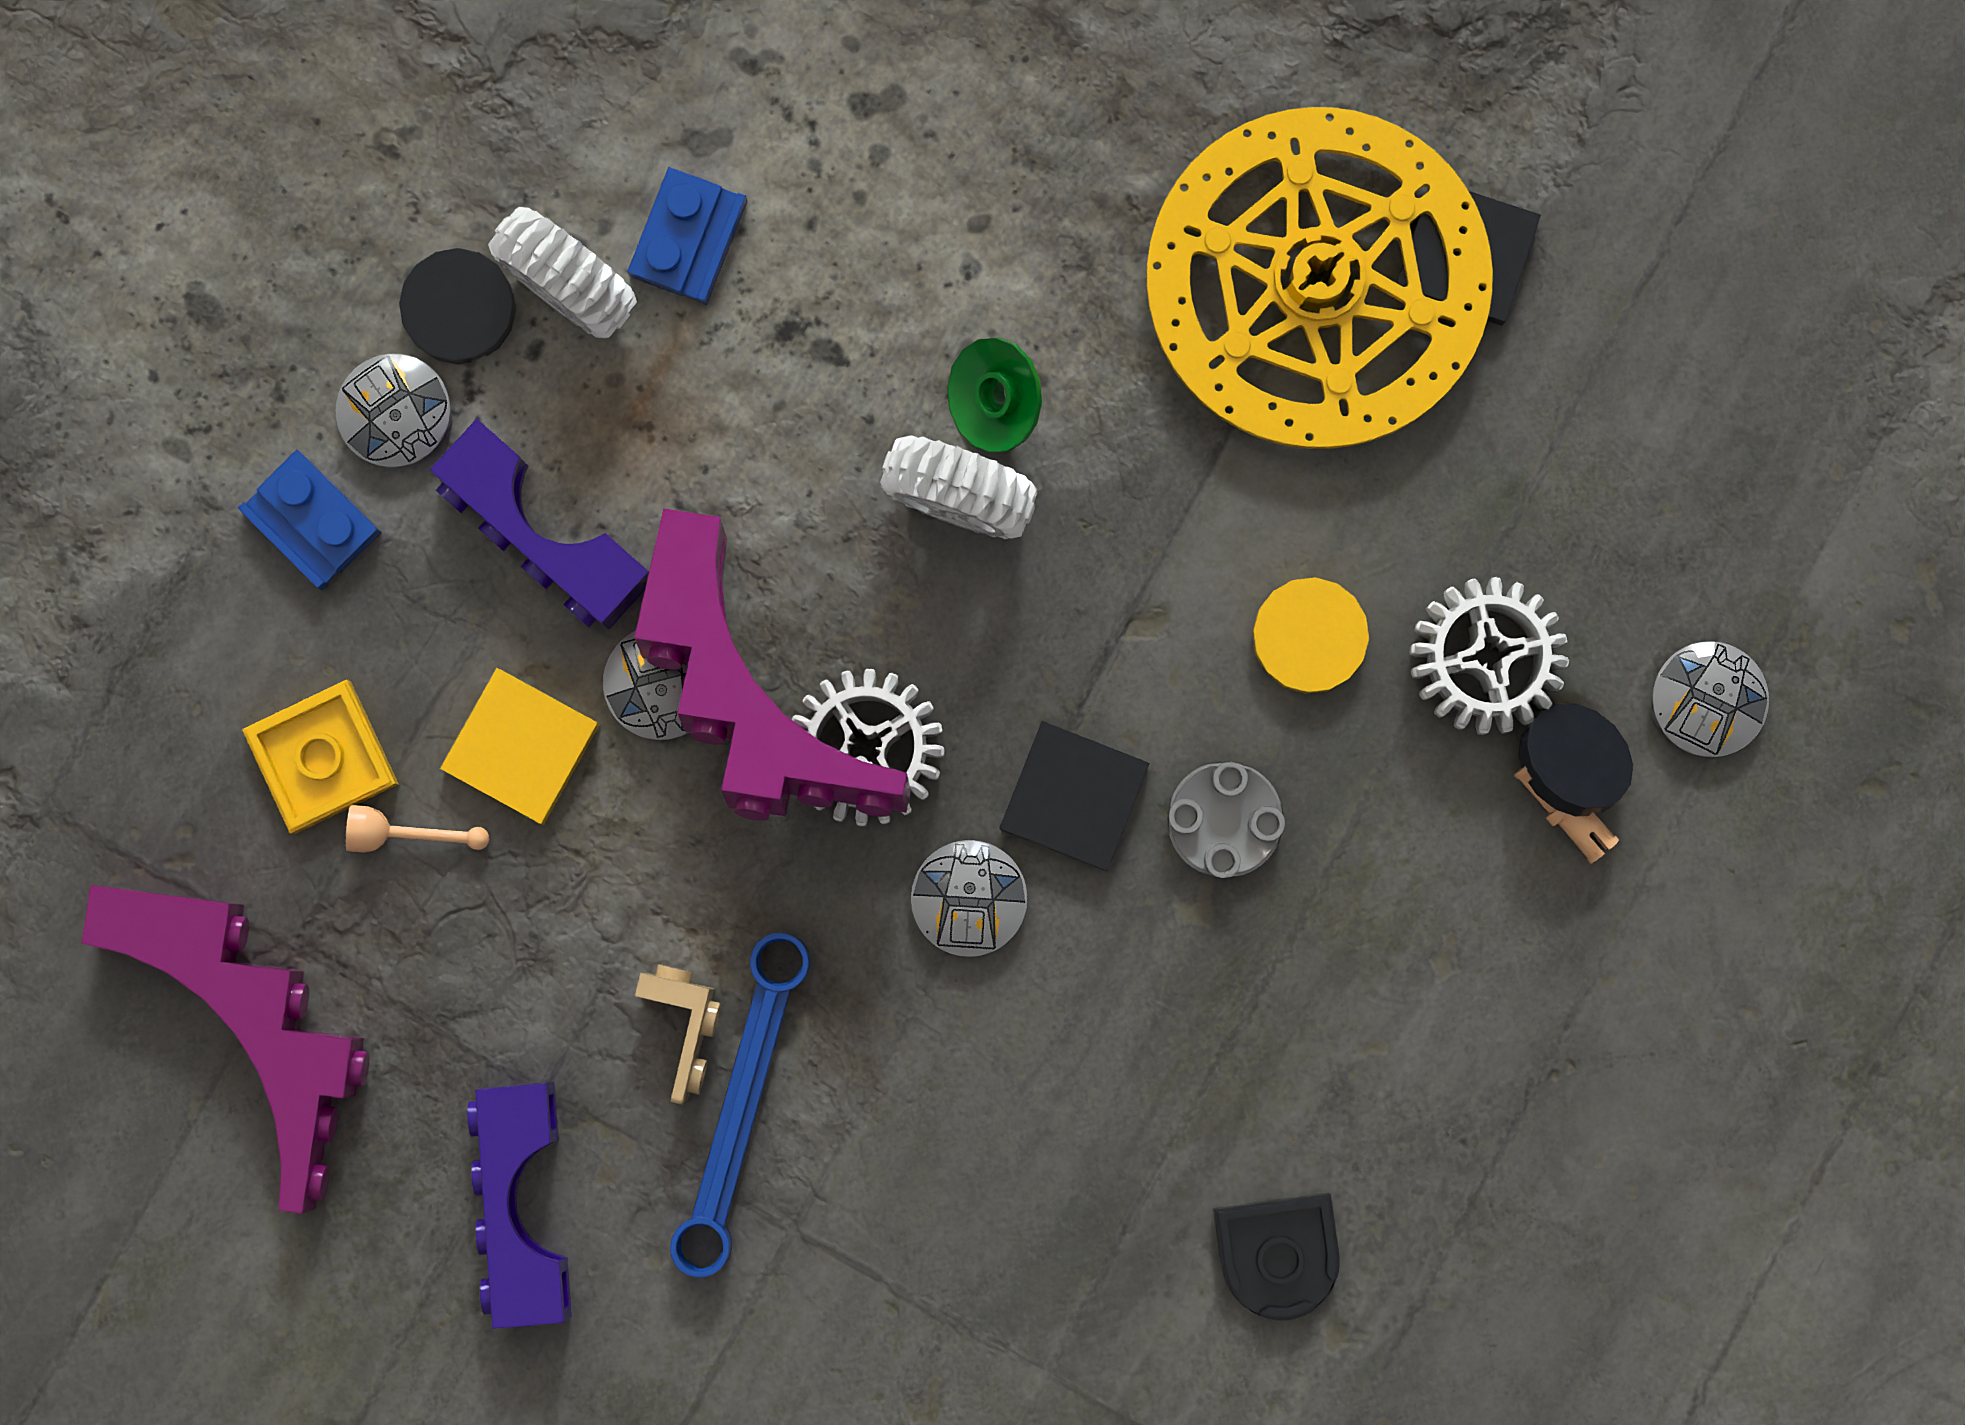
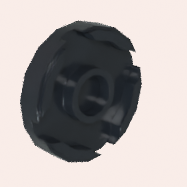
[399,248,516,365]
[1518,704,1633,817]

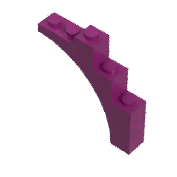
[634,508,911,821]
[81,885,370,1214]

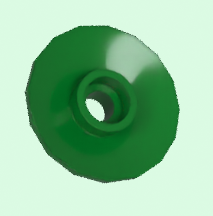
[947,337,1042,452]

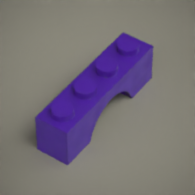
[430,418,649,629]
[467,1082,572,1329]

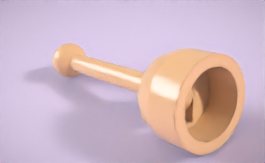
[346,805,489,853]

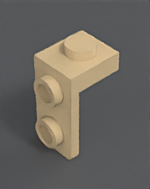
[635,964,721,1105]

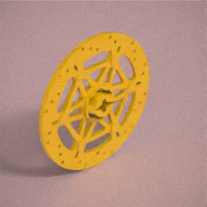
[1146,107,1493,449]

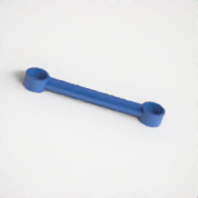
[670,933,811,1277]

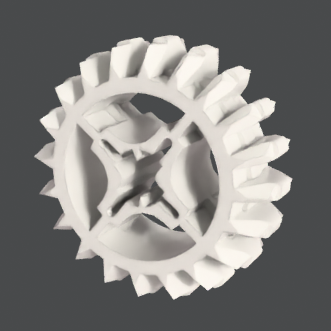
[488,207,637,338]
[880,435,1037,539]
[1409,577,1569,735]
[792,669,945,826]

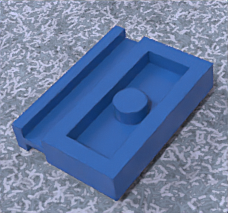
[627,167,748,305]
[238,449,382,591]

